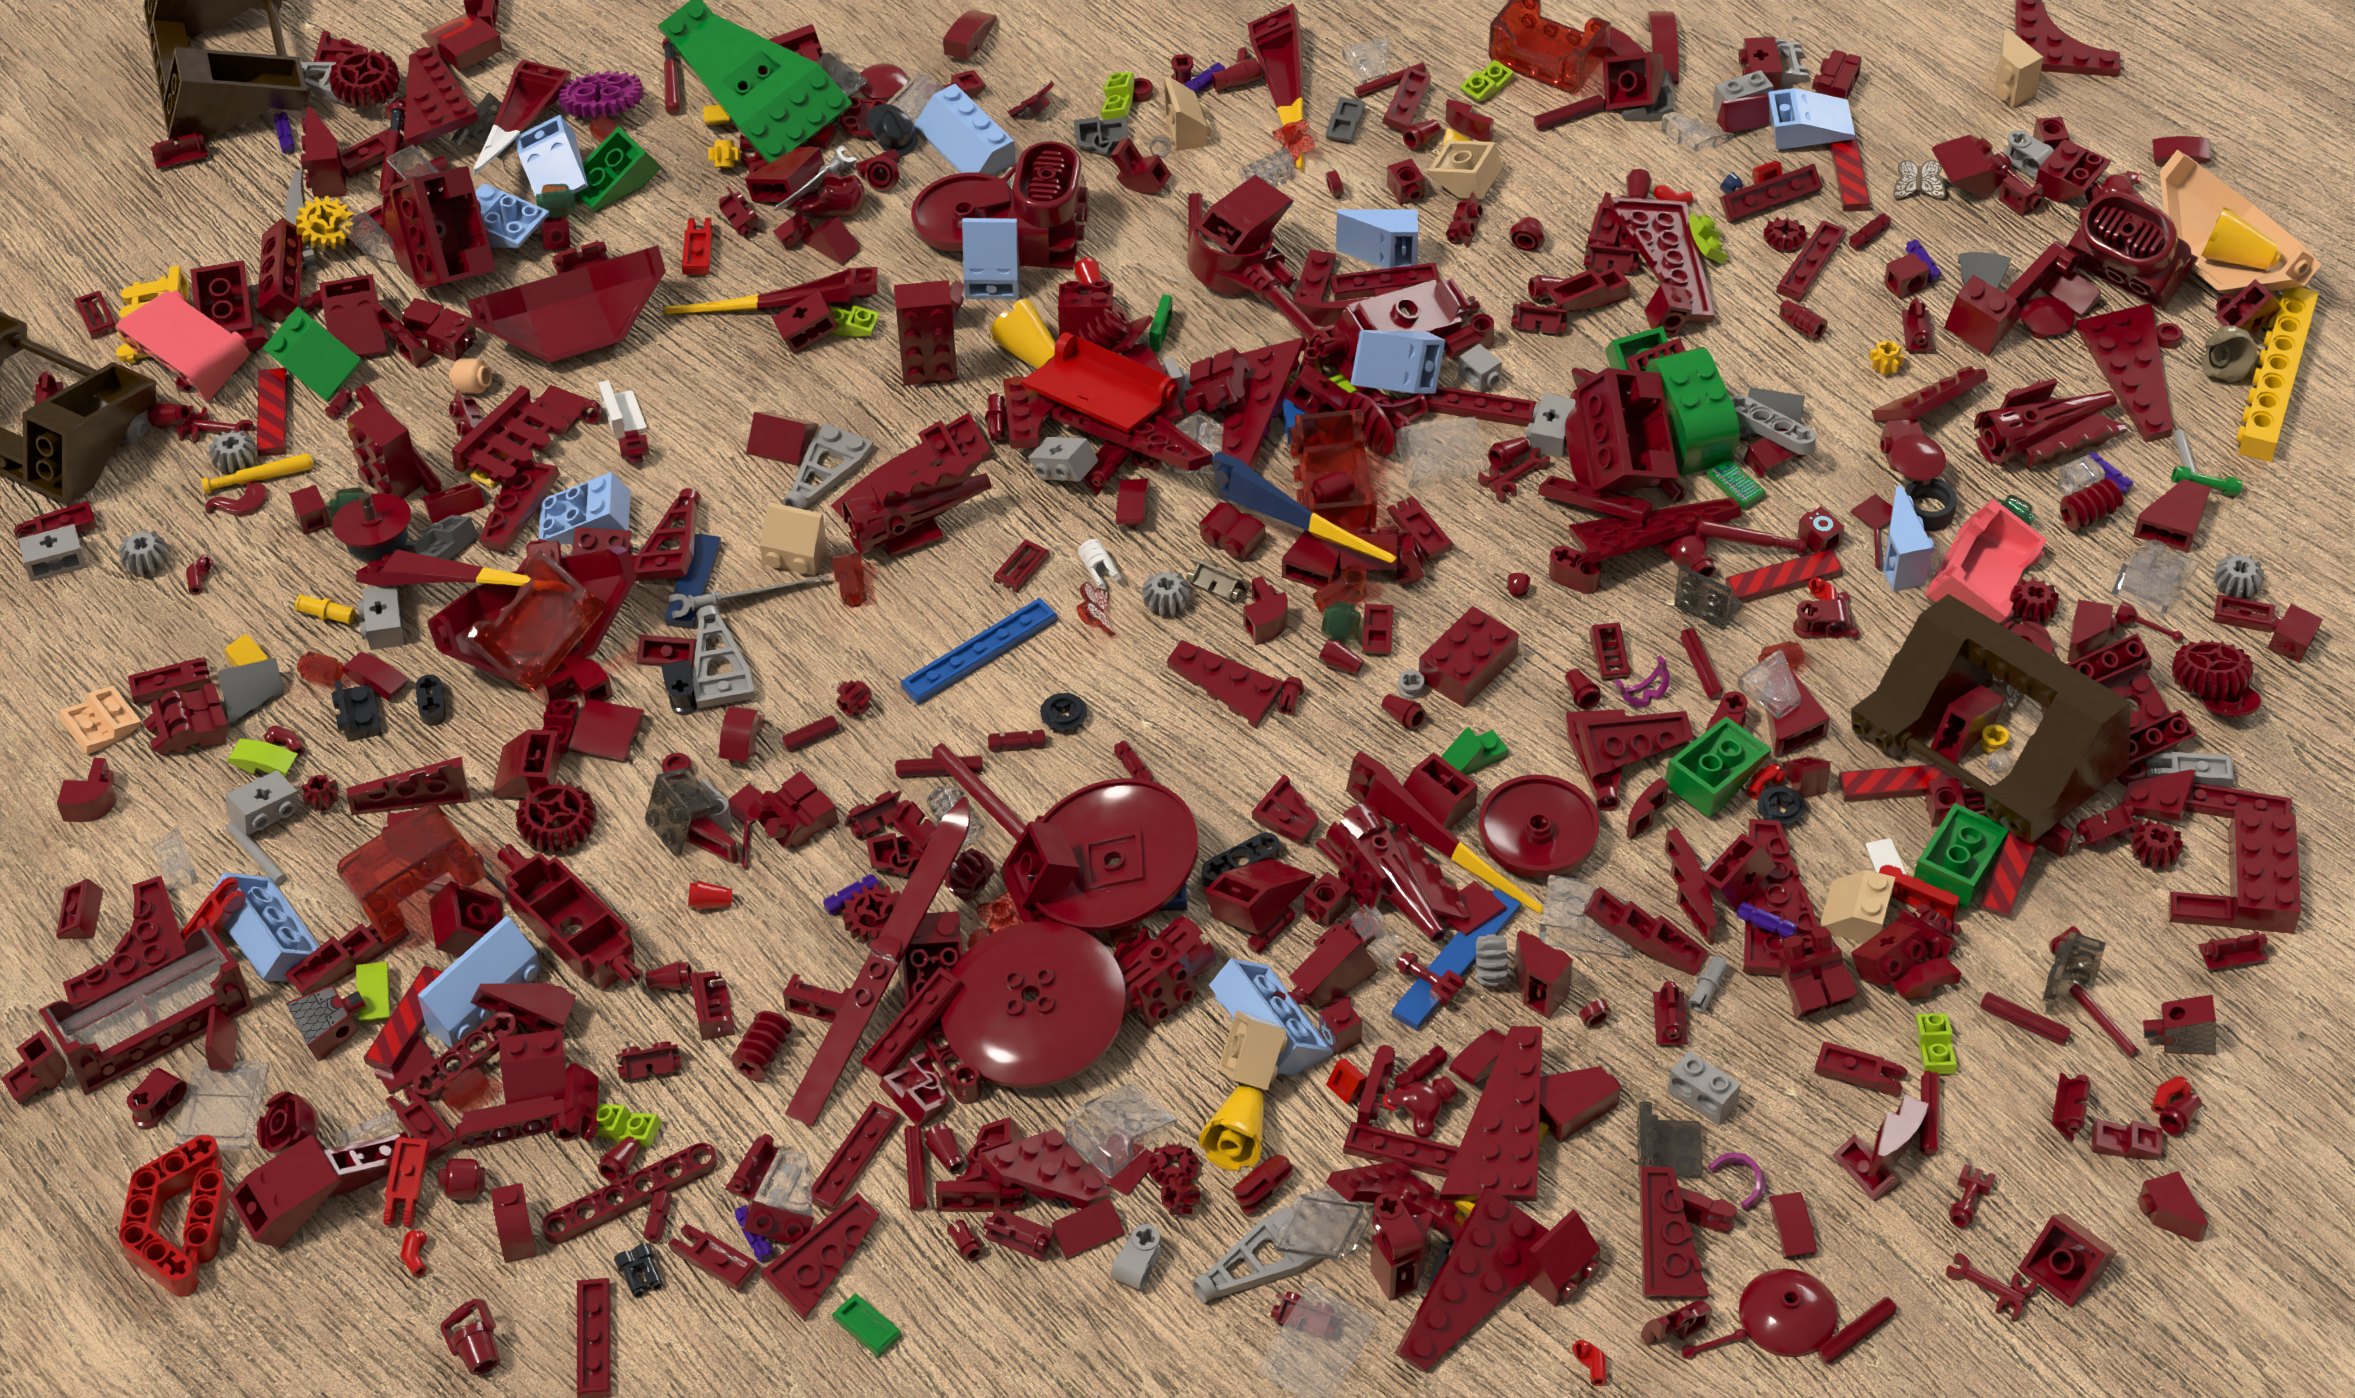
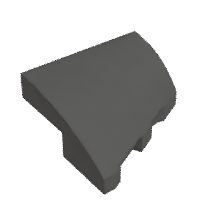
[1622,69,1676,122]
[1073,117,1129,157]
[1958,252,2011,290]
[1740,387,1805,441]
[400,515,479,560]
[218,658,285,727]

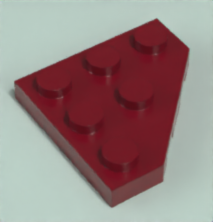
[979,1129,1112,1209]

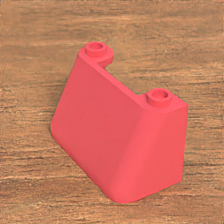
[115,290,251,402]
[1925,499,2047,624]

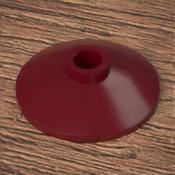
[2200,688,2261,717]

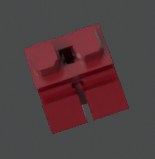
[1183,348,1250,417]
[143,683,227,756]
[748,771,839,848]
[1777,926,1858,1019]

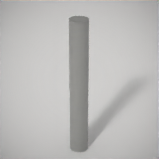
[2173,429,2197,473]
[226,822,286,885]

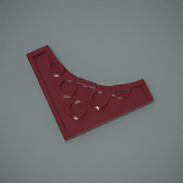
[2015,0,2120,77]
[1003,376,1064,449]
[63,875,193,1009]
[1326,1161,1467,1241]

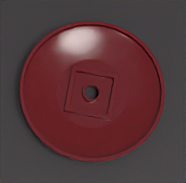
[1034,778,1199,931]
[941,922,1127,1088]

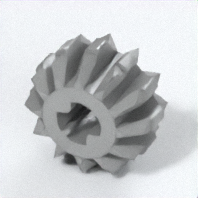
[209,429,258,474]
[118,529,168,577]
[2213,552,2264,599]
[1142,569,1190,618]
[1476,934,1508,987]

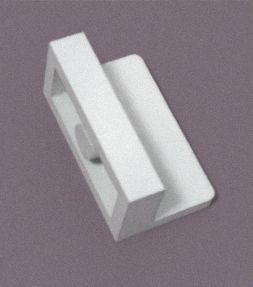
[598,380,647,439]

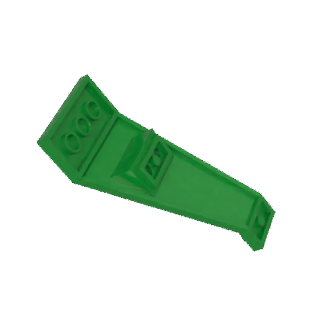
[658,0,853,164]

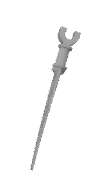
[773,146,857,211]
[285,170,318,273]
[668,576,829,618]

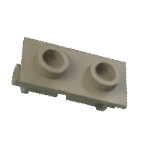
[1186,557,1248,601]

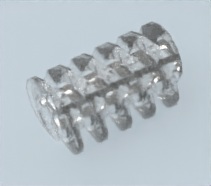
[1237,148,1296,188]
[927,786,984,850]

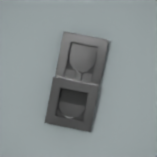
[1326,97,1365,143]

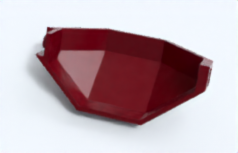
[467,245,666,363]
[426,545,637,684]

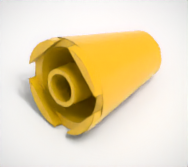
[2201,207,2281,270]
[990,299,1056,370]
[1199,1084,1264,1171]

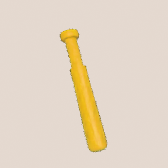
[201,453,314,494]

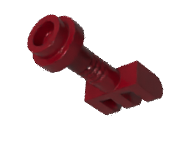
[1396,952,1466,1005]
[1949,1164,1996,1228]

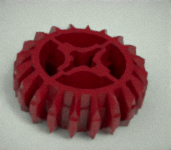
[329,49,400,109]
[2171,640,2253,700]
[515,780,597,855]

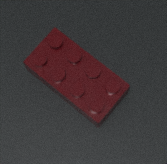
[894,280,958,386]
[2228,809,2301,934]

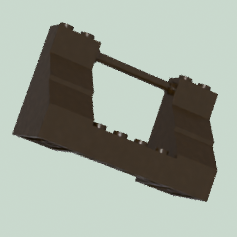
[143,0,310,143]
[0,312,156,504]
[1851,594,2131,843]

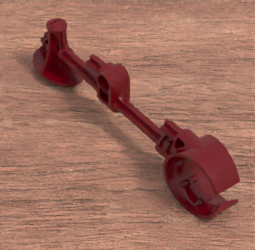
[1187,219,1428,456]

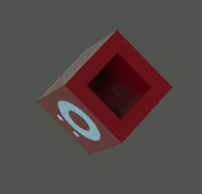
[1797,506,1844,553]
[1319,999,1362,1056]

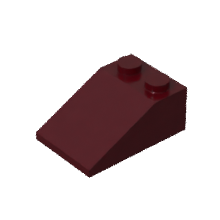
[190,260,253,334]

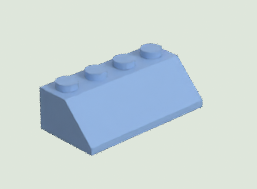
[914,84,1016,175]
[212,872,320,982]
[418,916,541,1048]
[1209,958,1334,1076]

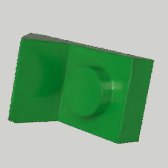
[1442,727,1508,775]

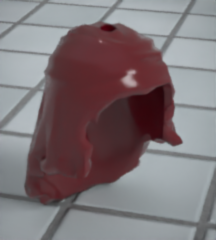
[793,172,865,218]

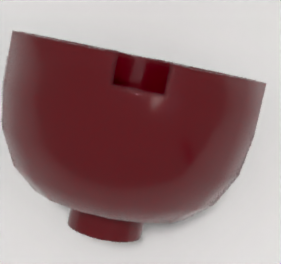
[257,1091,319,1155]

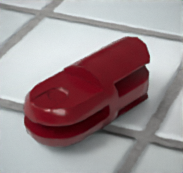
[1231,1155,1293,1215]

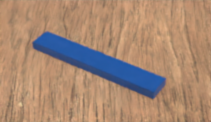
[900,597,1057,705]
[1392,888,1521,1031]

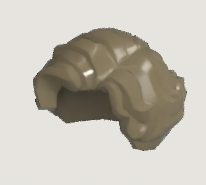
[2201,326,2258,382]

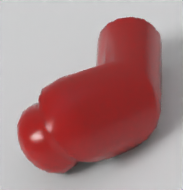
[1653,185,1693,205]
[1808,577,1838,601]
[1746,764,1785,799]
[2151,1076,2192,1114]
[400,1230,427,1277]
[1572,1340,1607,1386]

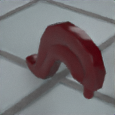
[205,482,268,516]

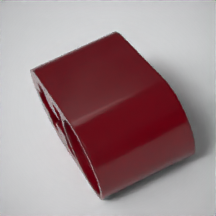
[1549,546,1602,594]

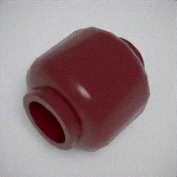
[438,1158,485,1200]

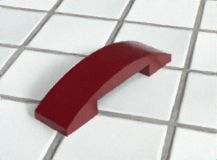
[1648,11,1679,84]
[1293,287,1401,327]

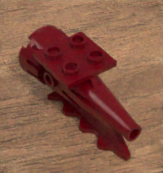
[1974,378,2127,469]
[841,454,992,557]
[1326,803,1470,943]
[1113,916,1217,1029]

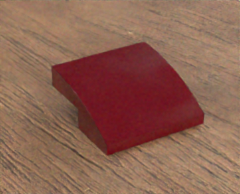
[917,412,994,467]
[568,699,645,763]

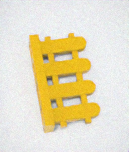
[116,265,189,364]

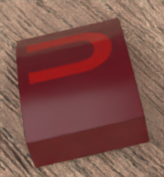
[421,13,503,71]

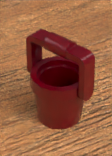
[440,1299,501,1375]

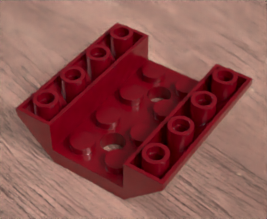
[2041,633,2196,766]

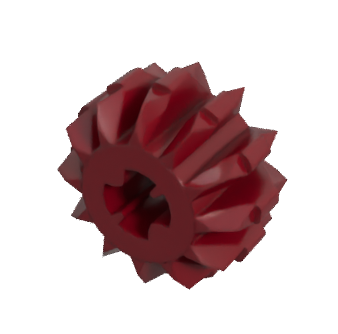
[2010,577,2059,624]
[2130,819,2184,870]
[944,848,994,901]

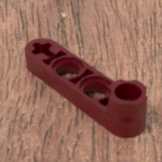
[2004,241,2081,308]
[413,1011,523,1101]
[921,1015,981,1104]
[455,1099,581,1149]

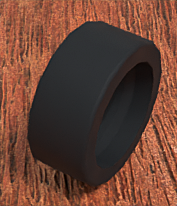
[1905,478,1957,531]

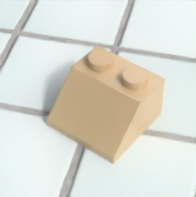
[1995,29,2043,108]
[1164,77,1211,151]
[1428,140,1502,199]
[760,502,827,576]
[1819,870,1895,943]
[1217,1010,1287,1090]

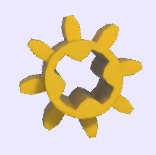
[708,140,740,169]
[1869,341,1905,375]

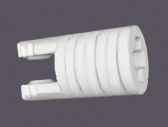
[1078,539,1121,591]

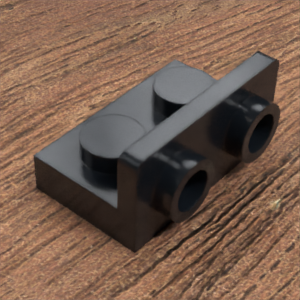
[331,680,382,742]

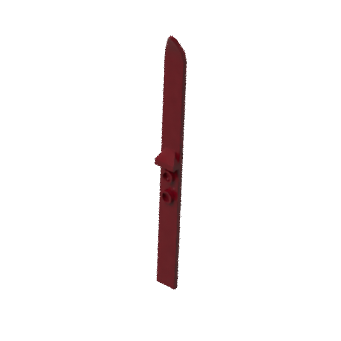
[785,797,970,1127]

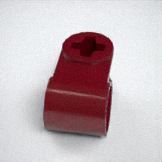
[1793,599,1851,639]
[1705,691,1748,732]
[126,1068,187,1129]
[1372,1193,1424,1260]

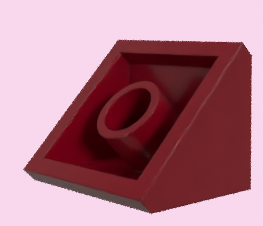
[746,411,818,466]

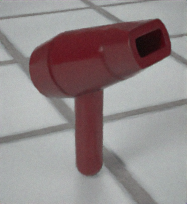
[1211,47,1262,92]

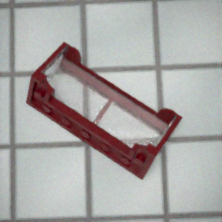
[38,924,254,1095]

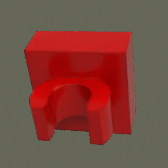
[1752,161,1783,184]
[1326,1058,1368,1104]

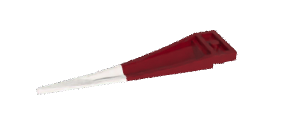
[473,60,572,175]

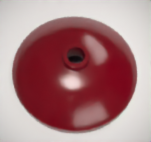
[1739,1268,1838,1357]

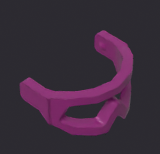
[1615,655,1670,707]
[1708,1152,1766,1210]

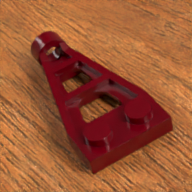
[634,488,701,581]
[1565,709,1626,811]

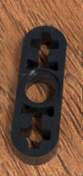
[1202,832,1280,887]

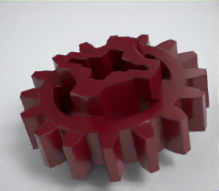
[842,884,901,944]

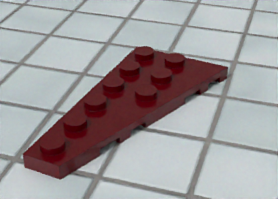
[403,46,480,149]
[1607,197,1715,323]
[2075,303,2173,443]
[1222,337,1308,470]
[1052,405,1213,471]
[1569,497,1741,563]
[1743,819,1819,976]
[1439,1026,1543,1202]
[1395,1188,1549,1371]

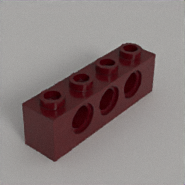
[257,218,303,323]

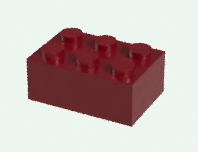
[346,401,421,499]
[1418,606,1519,708]

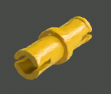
[295,594,356,625]

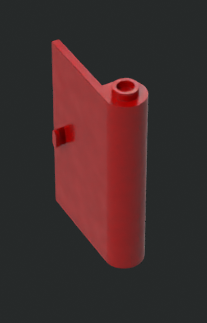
[1021,332,1179,433]

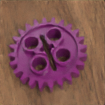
[559,71,644,118]

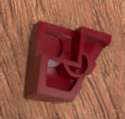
[373,303,434,368]
[866,833,922,877]
[879,1050,948,1127]
[956,1117,1022,1182]
[1640,1300,1712,1346]

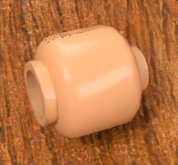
[449,358,492,394]

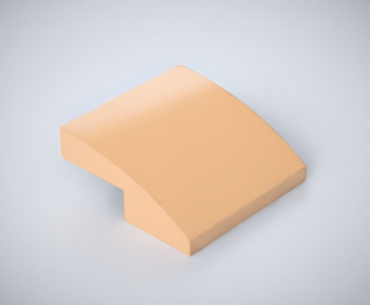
[59,685,141,755]

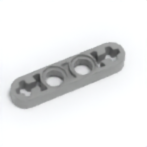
[1731,395,1817,455]

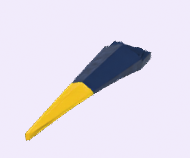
[1212,451,1396,563]

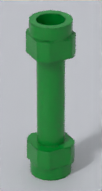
[2171,466,2242,497]

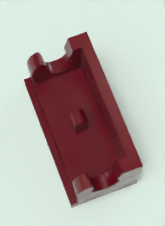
[1743,429,1806,478]
[690,971,735,1041]
[783,973,851,1024]

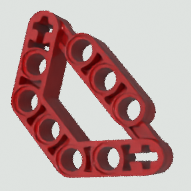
[119,1135,229,1297]

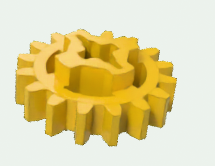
[296,196,355,251]

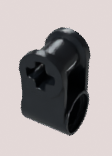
[661,659,697,715]

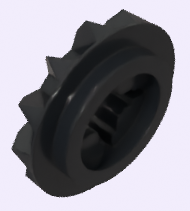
[1040,693,1087,734]
[1757,786,1806,828]

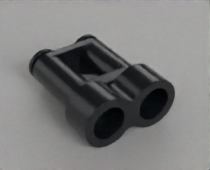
[614,1243,663,1297]

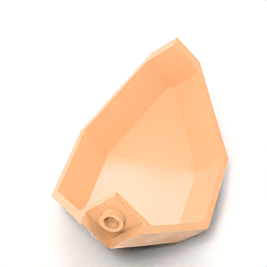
[2160,150,2322,297]

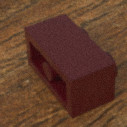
[773,212,813,250]

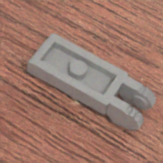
[2146,752,2233,786]

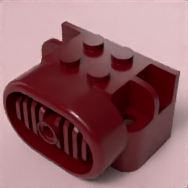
[1010,141,1089,270]
[385,166,496,289]
[2067,192,2198,311]
[1565,368,1679,493]

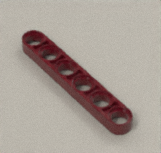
[542,1142,717,1244]

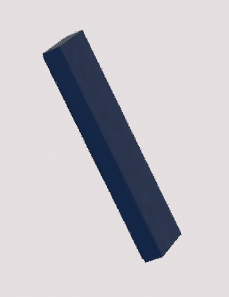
[665,534,722,629]

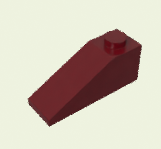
[470,983,576,1032]
[324,1132,409,1198]

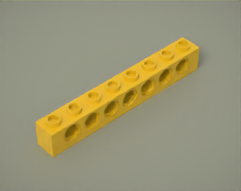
[2236,287,2319,462]

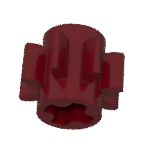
[618,429,650,464]
[836,680,872,716]
[302,774,340,812]
[1161,1177,1200,1215]

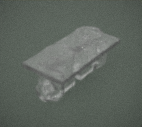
[1350,904,1405,966]

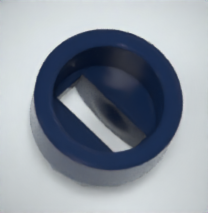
[1720,172,1743,194]

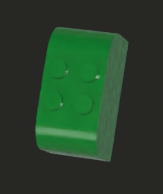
[1645,347,1740,476]

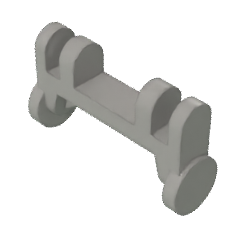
[1776,38,1810,85]

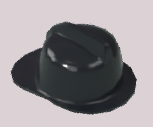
[866,104,918,156]

